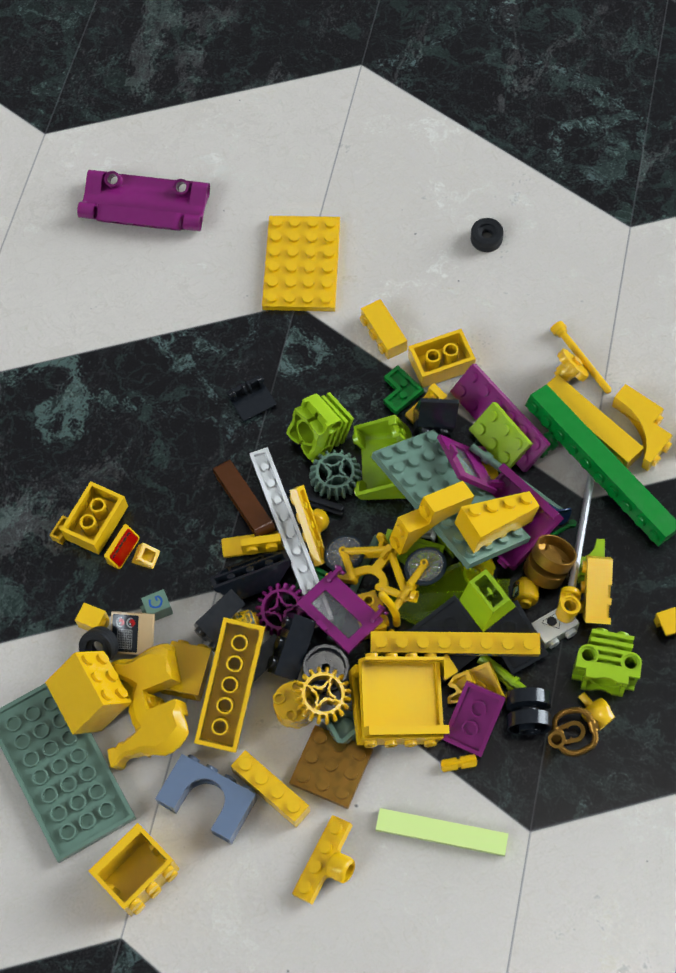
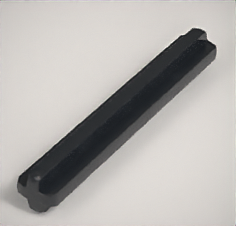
[283,486,345,516]

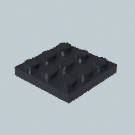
[408,595,483,683]

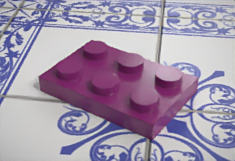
[442,680,506,757]

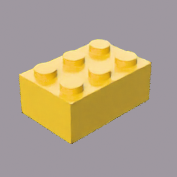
[408,329,476,388]
[60,481,128,555]

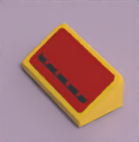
[104,524,140,569]

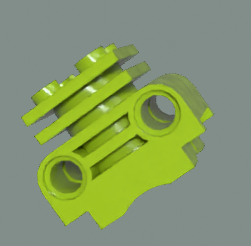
[286,392,354,462]
[571,628,642,697]

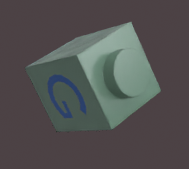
[140,589,173,621]

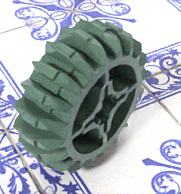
[309,449,362,501]

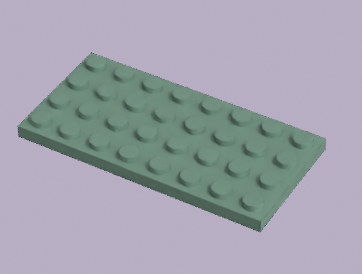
[371,429,531,569]
[0,683,136,863]

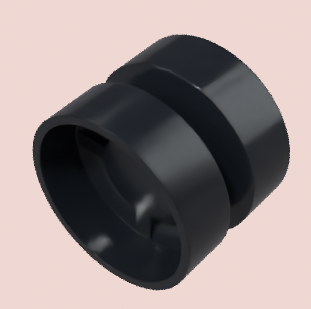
[505,687,552,735]

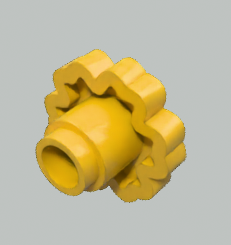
[554,348,589,382]

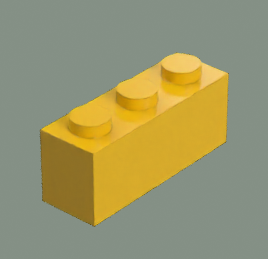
[360,299,408,359]

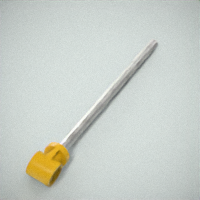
[555,473,595,623]

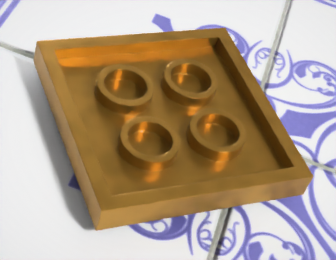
[289,725,373,809]

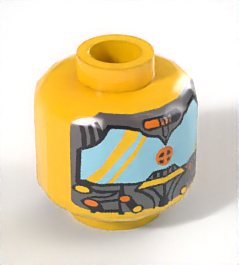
[512,577,539,609]

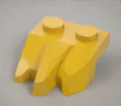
[448,661,506,704]

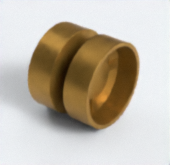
[523,534,577,589]

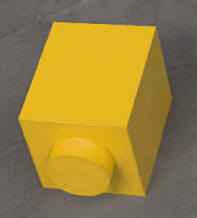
[75,603,109,631]

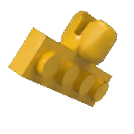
[289,485,329,567]
[292,815,355,905]

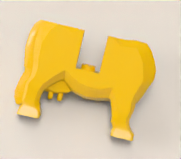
[107,643,189,770]

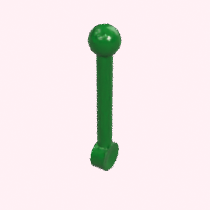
[550,519,577,536]

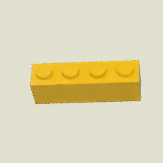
[231,750,311,828]

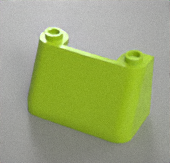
[352,415,412,500]

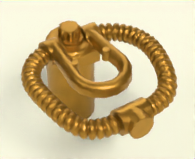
[548,707,600,757]

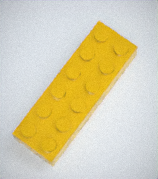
[194,617,266,753]

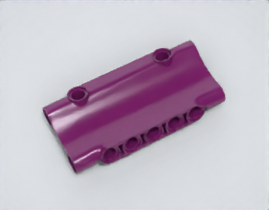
[77,170,210,231]

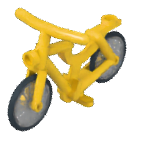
[324,532,447,627]

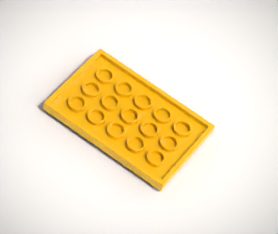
[262,216,340,312]

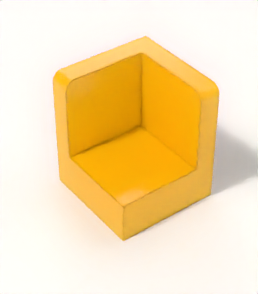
[653,607,676,636]

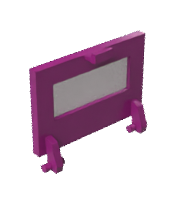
[437,434,506,494]
[296,564,389,654]

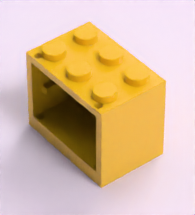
[45,651,132,735]
[89,823,179,917]

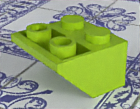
[459,569,516,632]

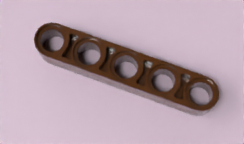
[212,459,276,537]

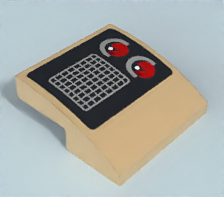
[110,611,155,655]

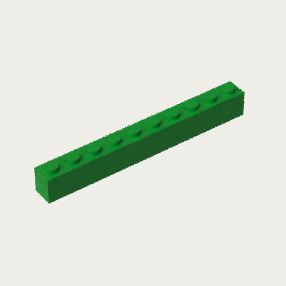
[525,384,676,547]

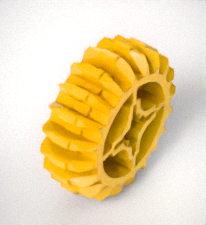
[294,667,352,725]

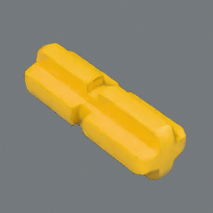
[440,754,477,772]

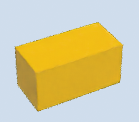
[50,515,68,545]

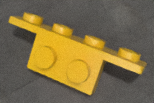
[221,528,300,558]

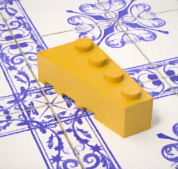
[454,491,539,553]

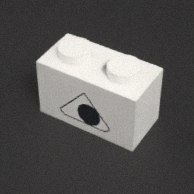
[531,608,579,649]

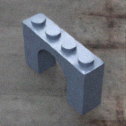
[155,754,258,844]

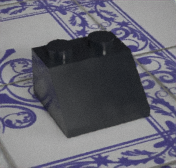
[413,398,459,436]

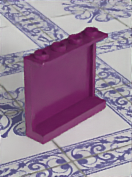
[491,463,564,571]

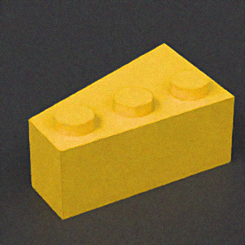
[578,555,613,625]

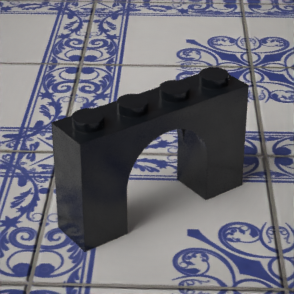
[193,589,277,682]

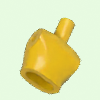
[578,692,615,731]

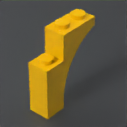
[612,384,673,471]
[389,481,474,555]

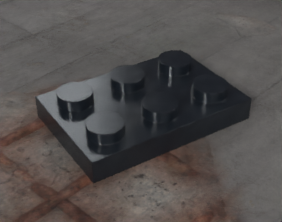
[487,600,548,675]

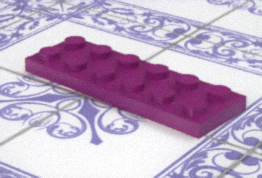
[450,364,551,472]

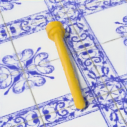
[550,321,611,394]

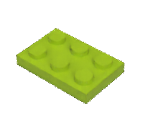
[469,402,533,469]

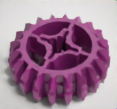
[255,583,306,637]

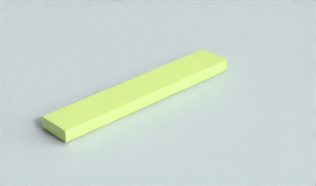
[376,808,509,857]

